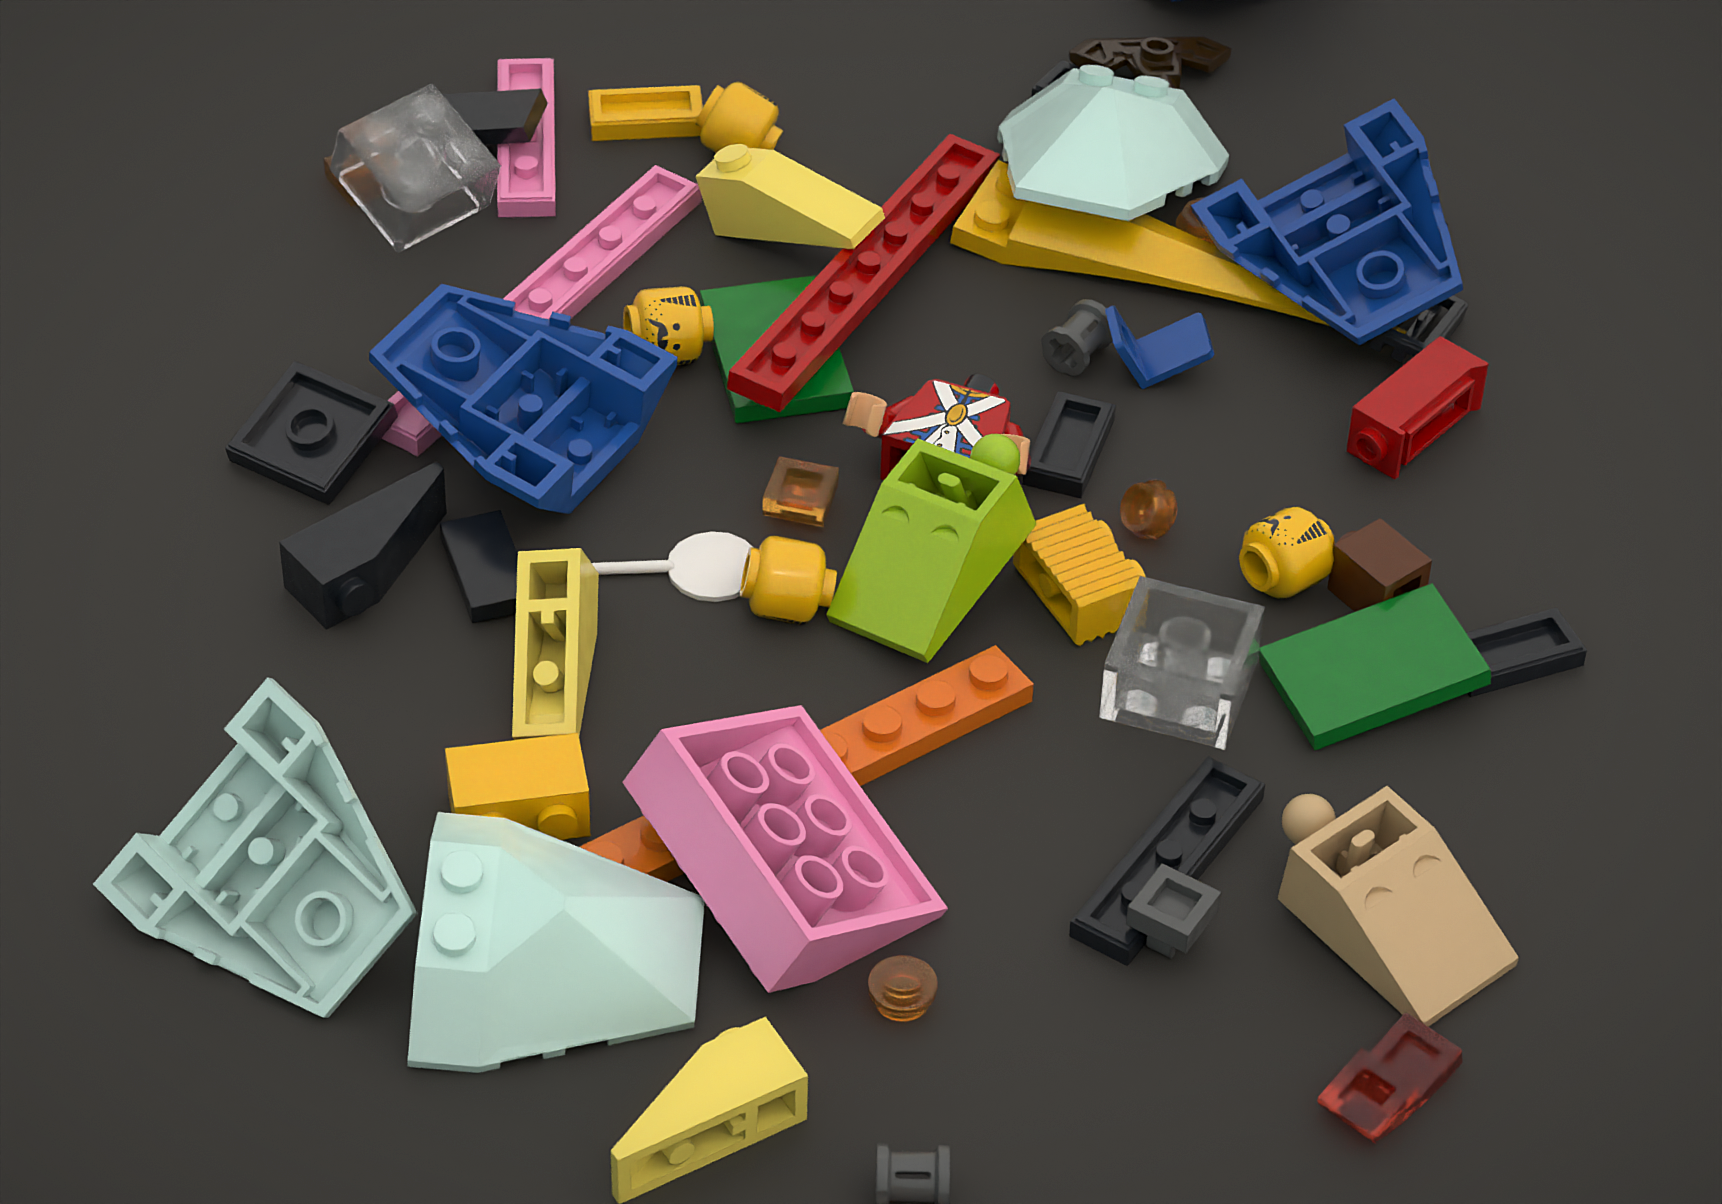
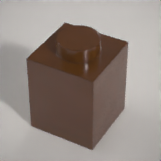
[1327,518,1432,612]

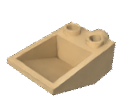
[1277,786,1519,1032]

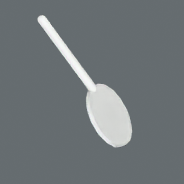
[592,531,754,602]

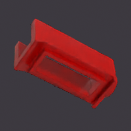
[1346,336,1489,480]

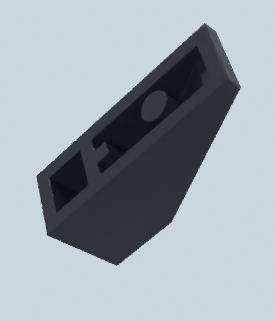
[279,462,447,630]

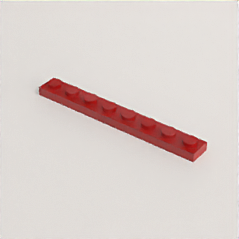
[727,134,1000,412]

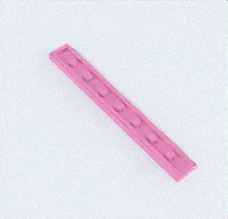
[381,165,702,457]

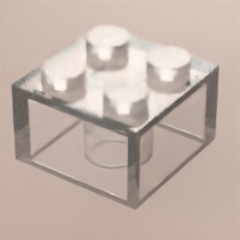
[330,83,501,253]
[1099,576,1265,750]

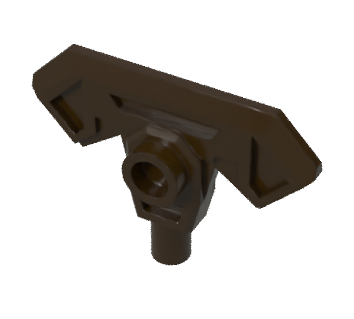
[1068,36,1231,89]

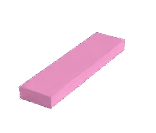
[497,58,556,218]

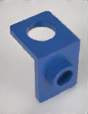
[1105,305,1214,389]

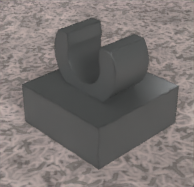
[1126,864,1222,959]

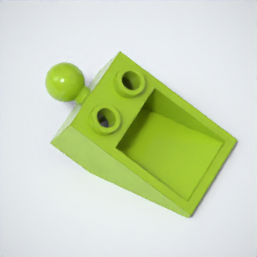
[826,434,1037,663]

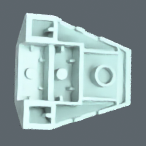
[997,65,1229,221]
[93,677,418,1018]
[408,812,705,1073]

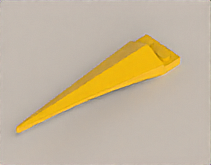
[950,160,1407,334]

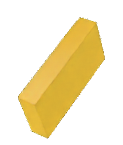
[588,85,703,141]

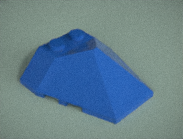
[1191,98,1463,345]
[369,284,678,514]

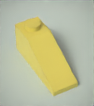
[695,144,885,249]
[512,548,599,740]
[611,1017,808,1204]

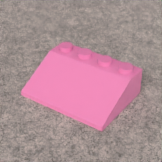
[622,705,948,993]

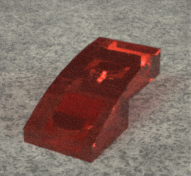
[1317,1012,1463,1143]

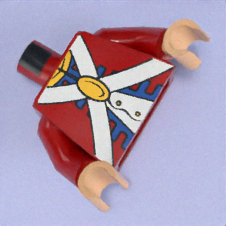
[843,374,1031,480]

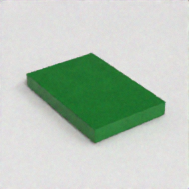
[700,275,854,423]
[1259,583,1491,751]

